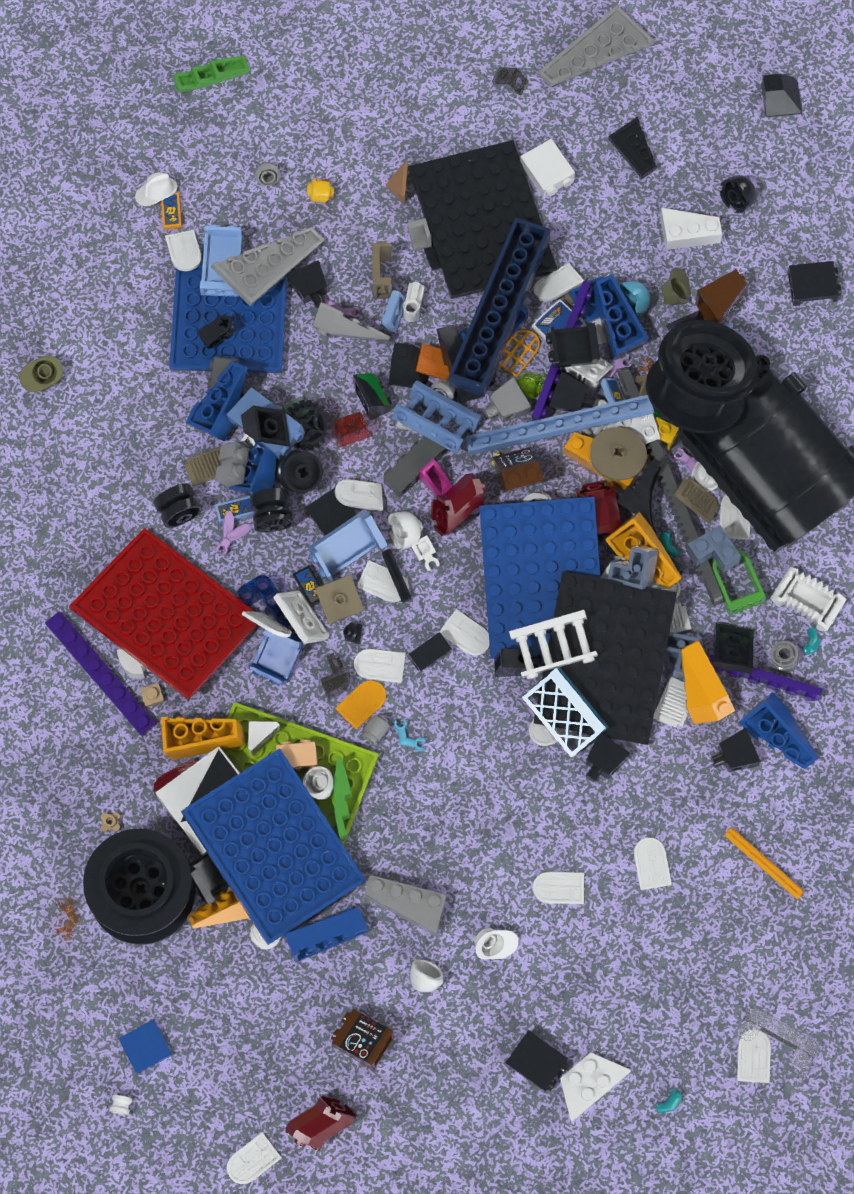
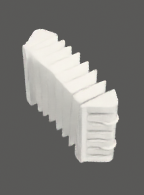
[771,567,846,631]

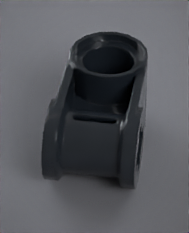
[197,315,234,349]

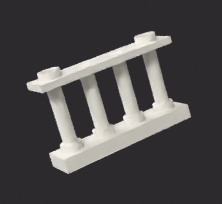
[509,610,598,680]

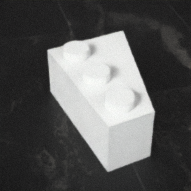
[660,208,722,250]

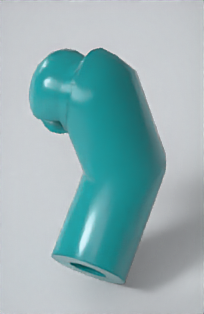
[656,1089,682,1114]

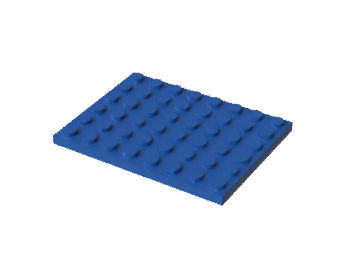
[479,497,601,659]
[181,748,366,945]

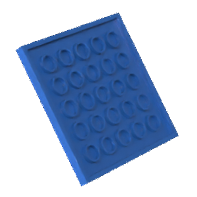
[169,264,287,373]

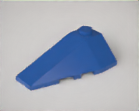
[739,692,819,769]

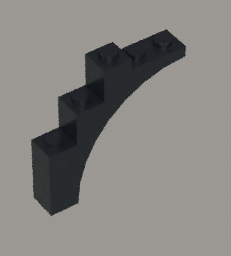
[617,458,685,585]

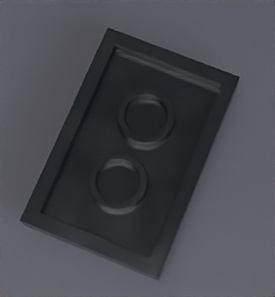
[713,623,754,674]

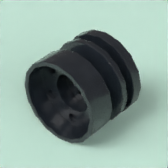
[250,488,294,533]

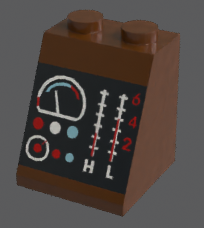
[695,269,747,324]
[492,447,544,493]
[331,1009,394,1071]

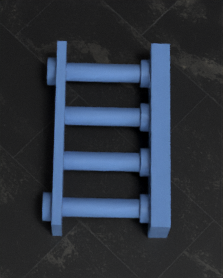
[392,381,482,454]

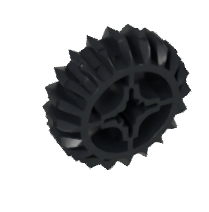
[286,400,332,451]

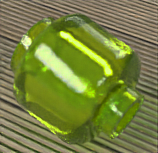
[517,373,544,399]

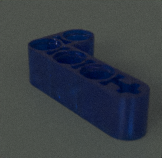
[238,575,299,638]

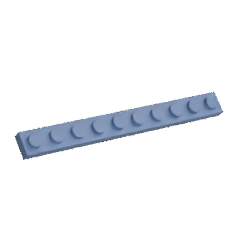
[466,395,654,455]

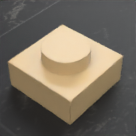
[140,683,164,708]

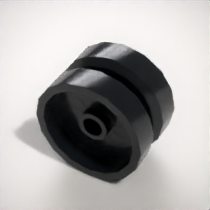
[276,450,323,493]
[153,483,202,528]

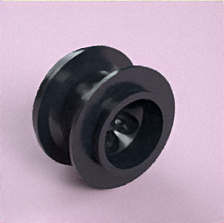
[646,320,758,433]
[83,829,196,945]

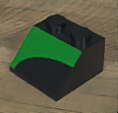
[353,373,392,420]

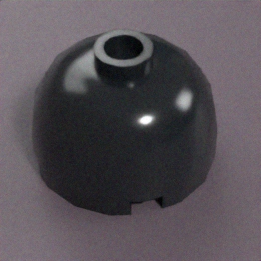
[720,175,756,213]

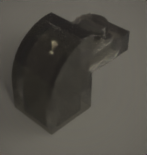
[320,653,351,701]

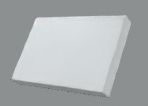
[273,590,329,644]

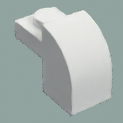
[117,649,151,679]

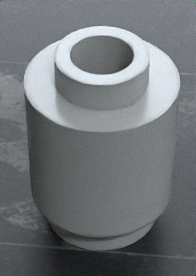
[362,715,389,745]

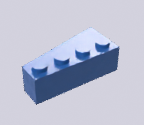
[592,274,649,361]
[284,907,368,963]

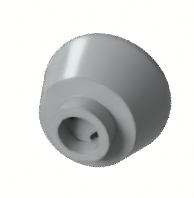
[255,162,280,186]
[431,379,455,400]

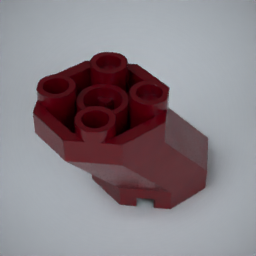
[431,473,486,536]
[575,481,621,537]
[285,1095,358,1151]

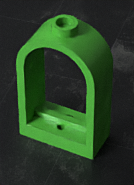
[712,549,766,615]

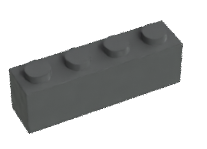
[383,436,448,497]

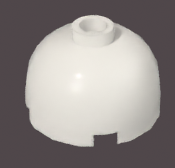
[388,511,423,550]

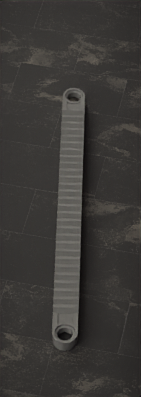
[618,367,724,606]

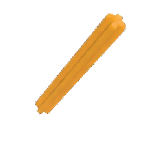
[725,827,804,899]

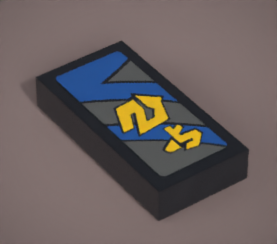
[292,565,321,607]

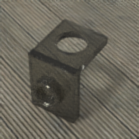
[492,67,528,95]

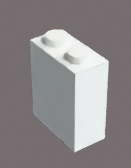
[520,139,575,198]

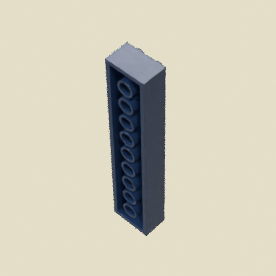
[449,217,550,397]

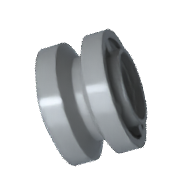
[771,641,799,671]

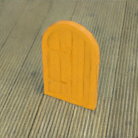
[335,680,386,730]

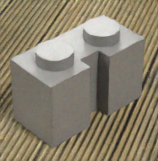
[215,442,250,487]

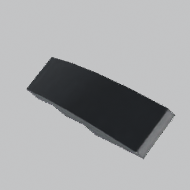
[436,325,479,402]

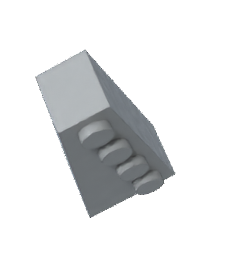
[365,875,446,937]

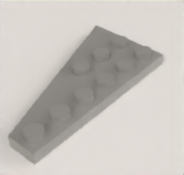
[538,5,655,87]
[211,227,325,306]

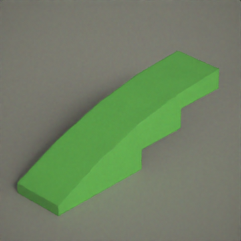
[172,55,250,93]
[333,757,352,841]

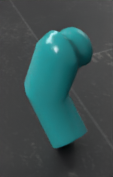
[659,531,680,558]
[803,627,820,655]

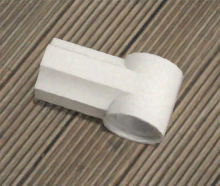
[403,282,425,322]

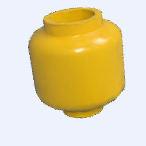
[307,178,334,203]

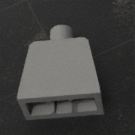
[483,378,531,423]

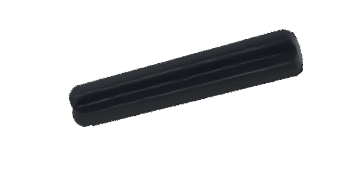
[382,549,411,603]

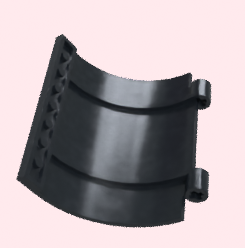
[678,370,854,552]

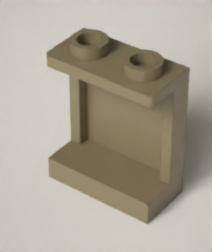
[372,241,392,299]

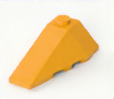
[605,512,682,589]
[681,640,735,724]
[187,888,249,929]

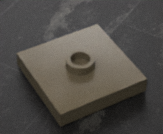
[315,574,364,624]

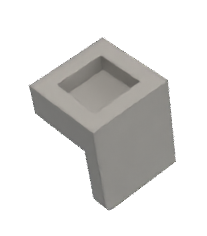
[408,218,432,250]

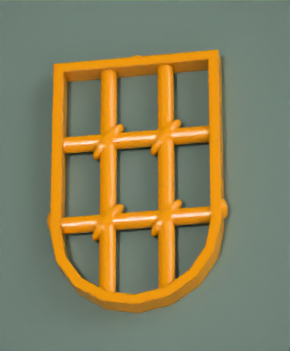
[498,330,540,378]

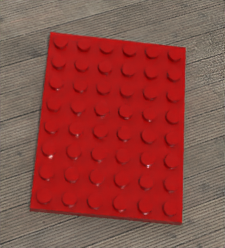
[69,528,258,701]

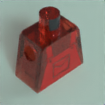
[332,412,372,448]

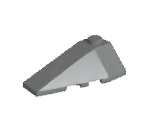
[313,302,391,342]

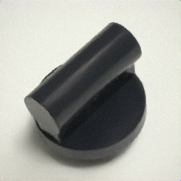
[343,622,363,644]

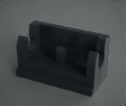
[407,632,452,672]

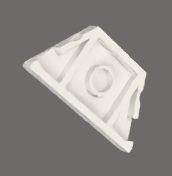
[560,1053,631,1122]

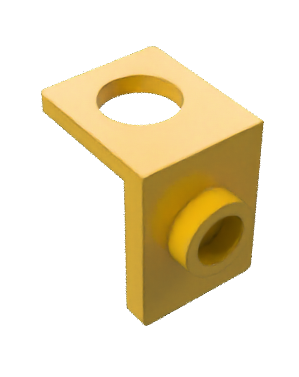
[655,417,679,451]

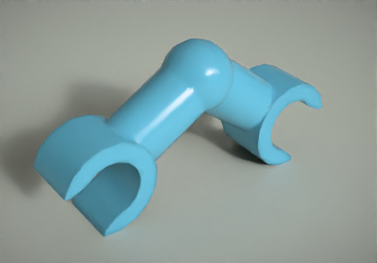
[394,719,426,752]

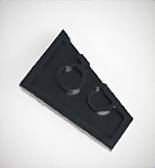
[608,116,657,179]

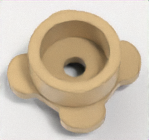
[100,812,120,832]

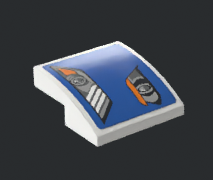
[532,299,586,340]

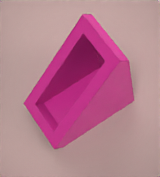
[419,459,453,496]

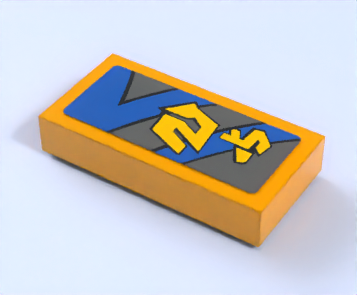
[161,192,182,230]

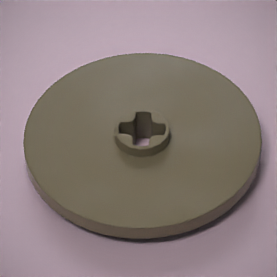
[590,427,647,481]

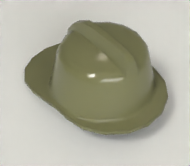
[661,267,691,305]
[19,356,63,392]

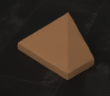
[386,162,408,203]

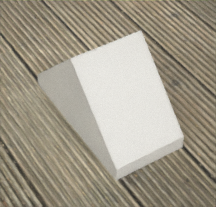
[248,722,280,756]

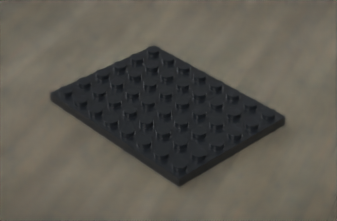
[408,140,557,299]
[534,571,677,745]

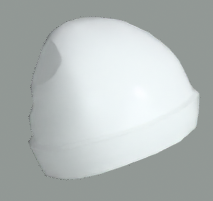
[303,766,334,800]
[410,959,443,992]

